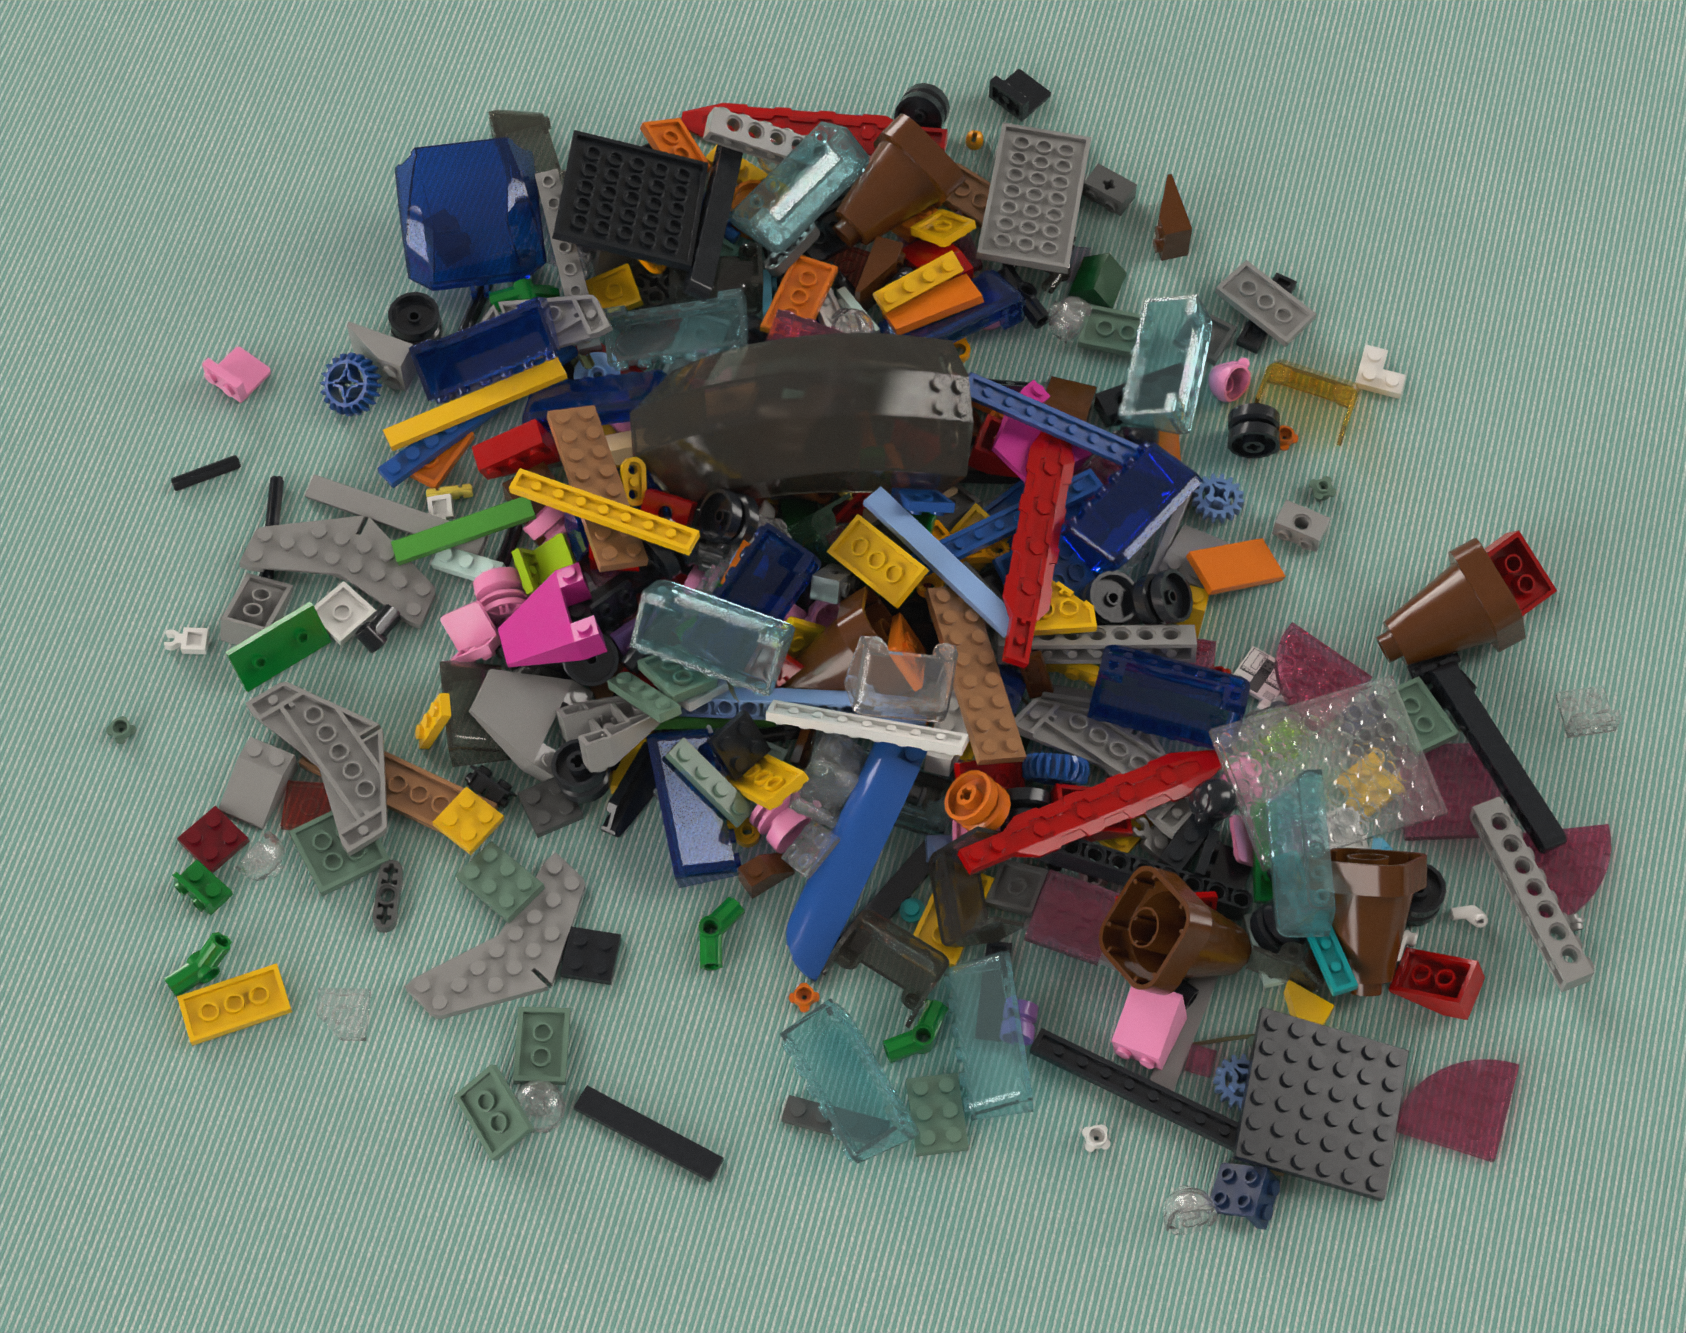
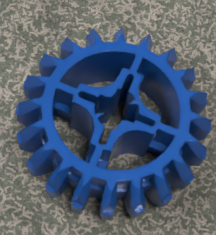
[319,352,382,417]
[1022,752,1090,786]

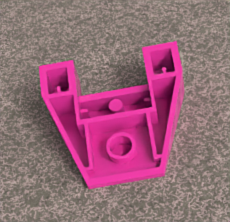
[992,380,1094,482]
[498,562,607,667]

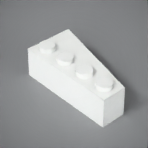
[924,673,970,777]

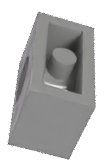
[1272,500,1330,552]

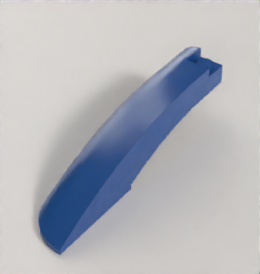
[786,742,927,982]

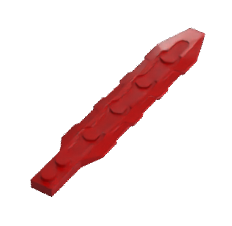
[681,103,948,156]
[1002,431,1075,669]
[957,750,1225,875]

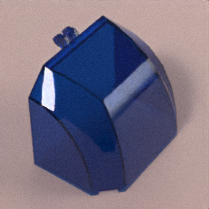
[395,137,547,300]

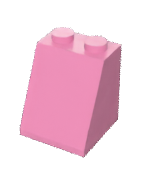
[1112,986,1187,1070]

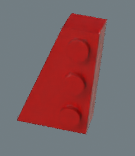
[472,418,561,480]

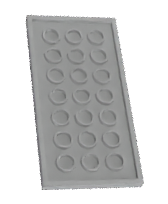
[976,123,1091,274]

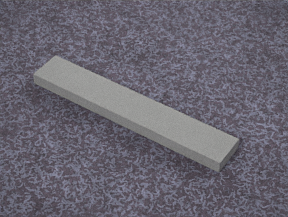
[1150,976,1219,1091]

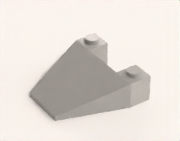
[469,669,593,782]
[556,689,660,773]

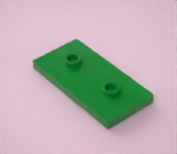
[225,602,331,692]

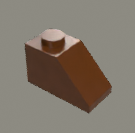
[738,853,795,899]

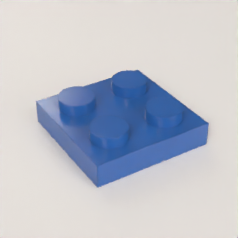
[891,487,955,516]

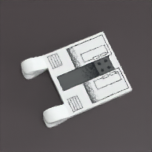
[1220,646,1295,720]

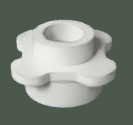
[1082,1124,1111,1152]

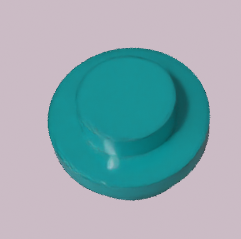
[899,898,925,923]

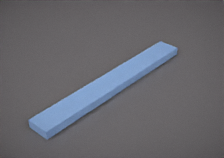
[863,486,1009,638]

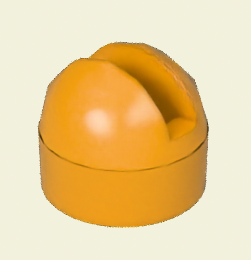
[965,130,984,150]

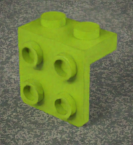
[511,533,576,595]

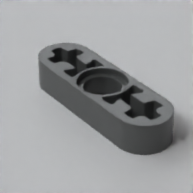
[764,221,820,277]
[372,860,404,933]

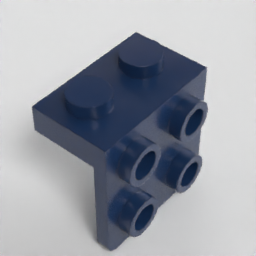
[1208,1163,1280,1230]

